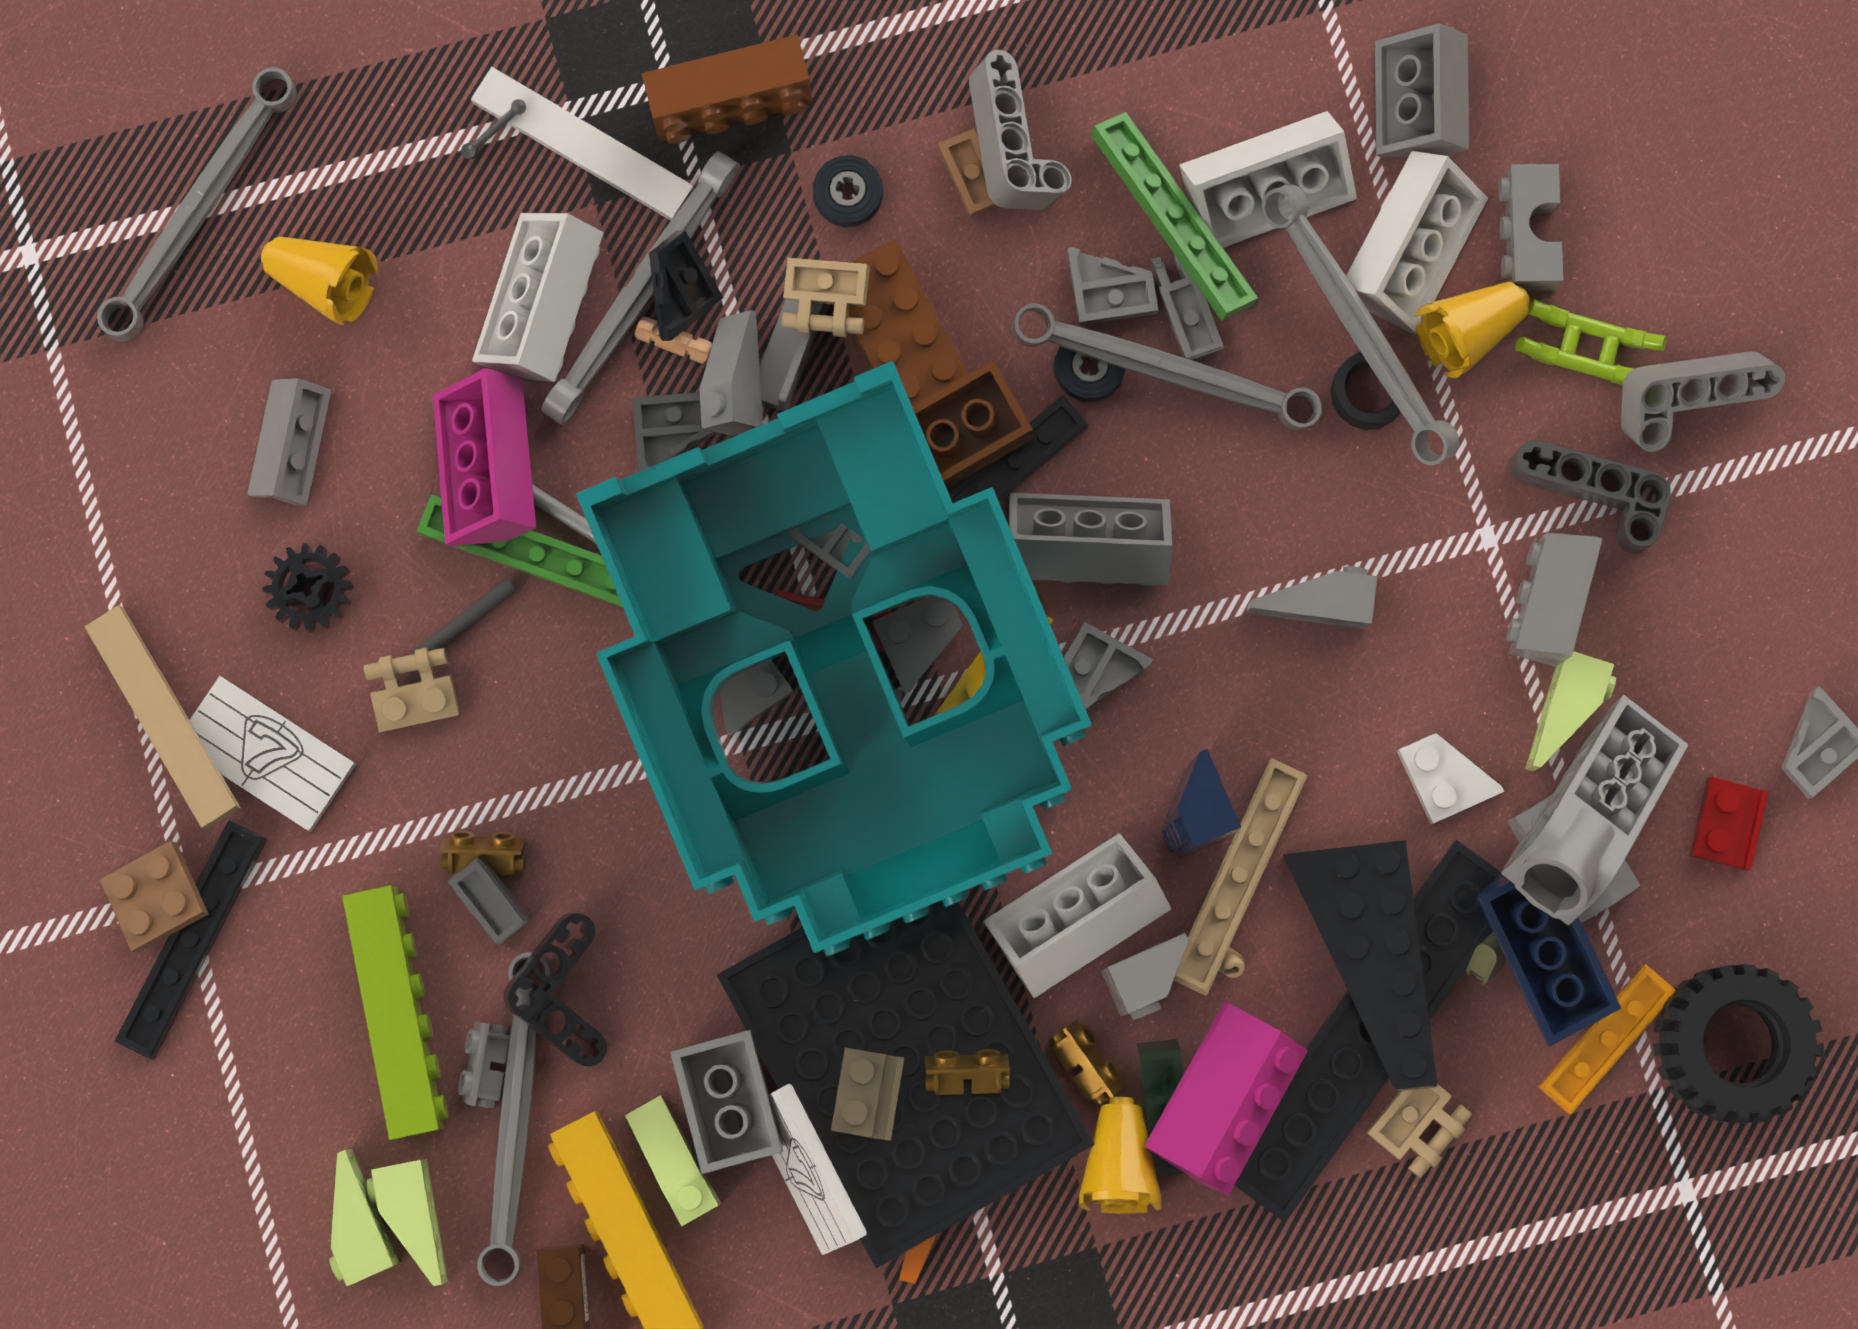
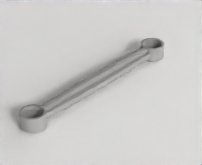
[97,67,297,342]
[541,151,740,425]
[1262,184,1459,465]
[1012,303,1322,431]
[477,952,552,1286]

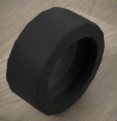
[1331,351,1402,430]

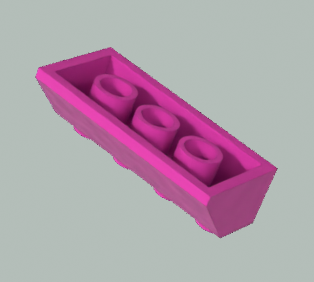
[433,368,536,546]
[1144,1002,1308,1196]

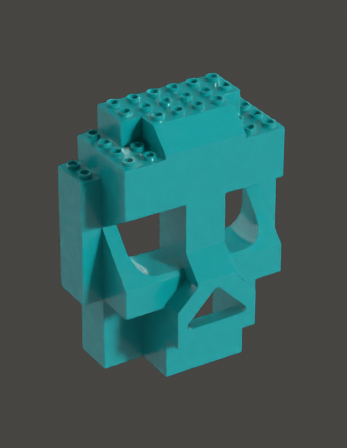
[576,361,1092,956]

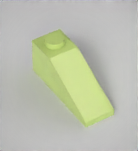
[1525,651,1616,772]
[625,1095,721,1226]
[329,1149,400,1287]
[367,1159,448,1286]

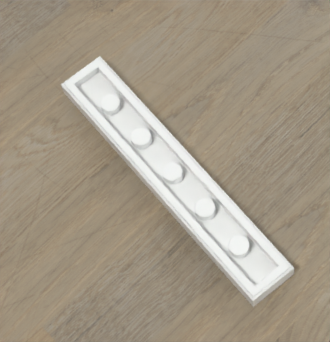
[471,67,694,221]

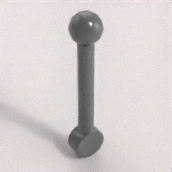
[461,99,526,159]

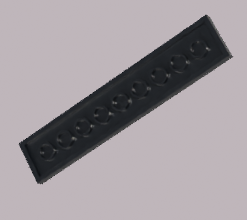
[1234,840,1501,1222]

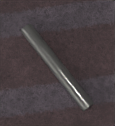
[411,578,517,655]

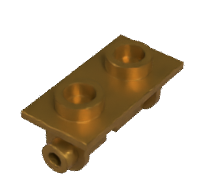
[438,831,526,876]
[1049,1019,1125,1107]
[925,1049,1010,1095]

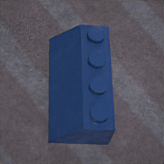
[1161,749,1241,859]
[1477,874,1622,1046]

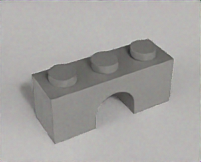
[1498,164,1564,291]

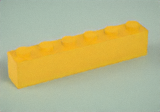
[548,1111,705,1329]

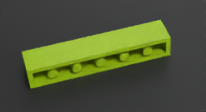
[342,885,449,1140]

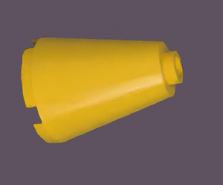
[261,236,378,325]
[1415,282,1530,379]
[1079,1097,1162,1214]

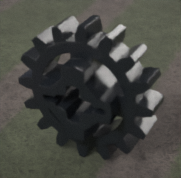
[262,543,354,633]

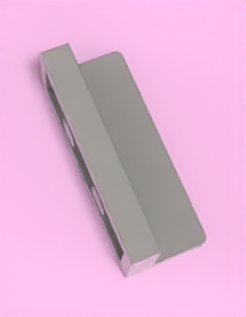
[760,300,828,411]
[248,378,331,506]

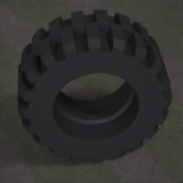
[1653,964,1824,1124]

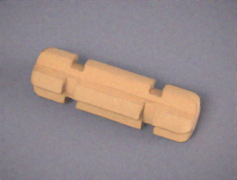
[635,317,712,364]

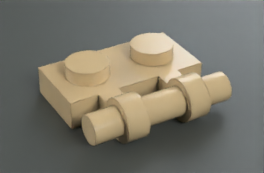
[782,258,870,337]
[364,647,460,733]
[1366,1084,1473,1179]

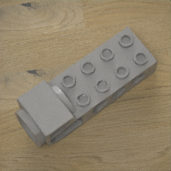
[1501,694,1688,925]

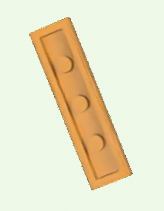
[1537,964,1677,1115]

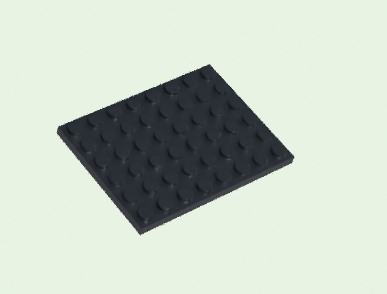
[717,900,1095,1268]

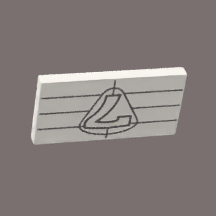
[190,676,356,832]
[768,1084,867,1255]

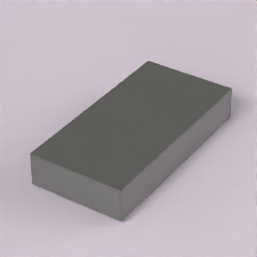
[447,855,532,946]

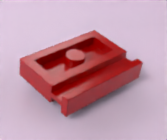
[1690,776,1769,871]

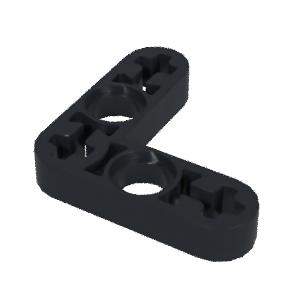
[503,913,607,1067]

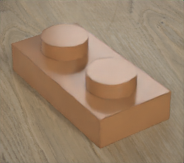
[938,128,998,218]

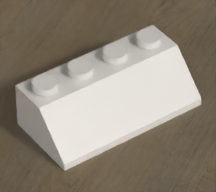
[1179,111,1357,248]
[1346,151,1488,334]
[472,213,604,382]
[983,833,1171,998]

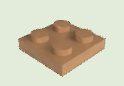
[100,841,208,953]

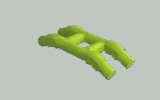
[1515,299,1667,389]

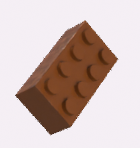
[641,34,812,144]
[849,239,968,406]
[912,360,1037,489]

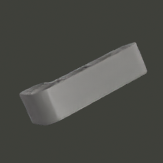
[969,50,1072,210]
[1621,351,1785,452]

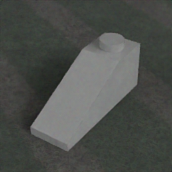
[699,310,763,436]
[1246,566,1377,630]

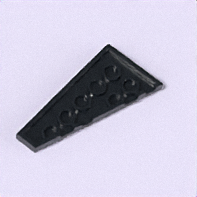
[1283,840,1438,1092]

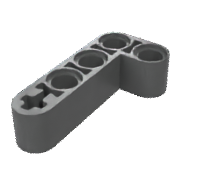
[1509,440,1671,553]

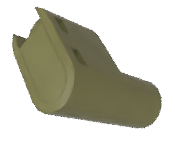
[1467,932,1506,985]

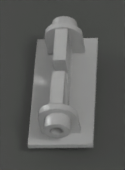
[458,1022,510,1109]

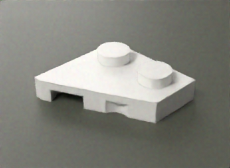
[1397,733,1504,824]

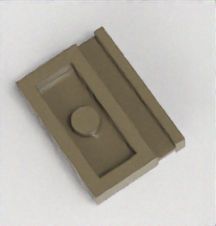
[831,1048,905,1142]

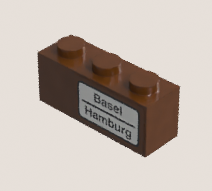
[537,1244,590,1329]

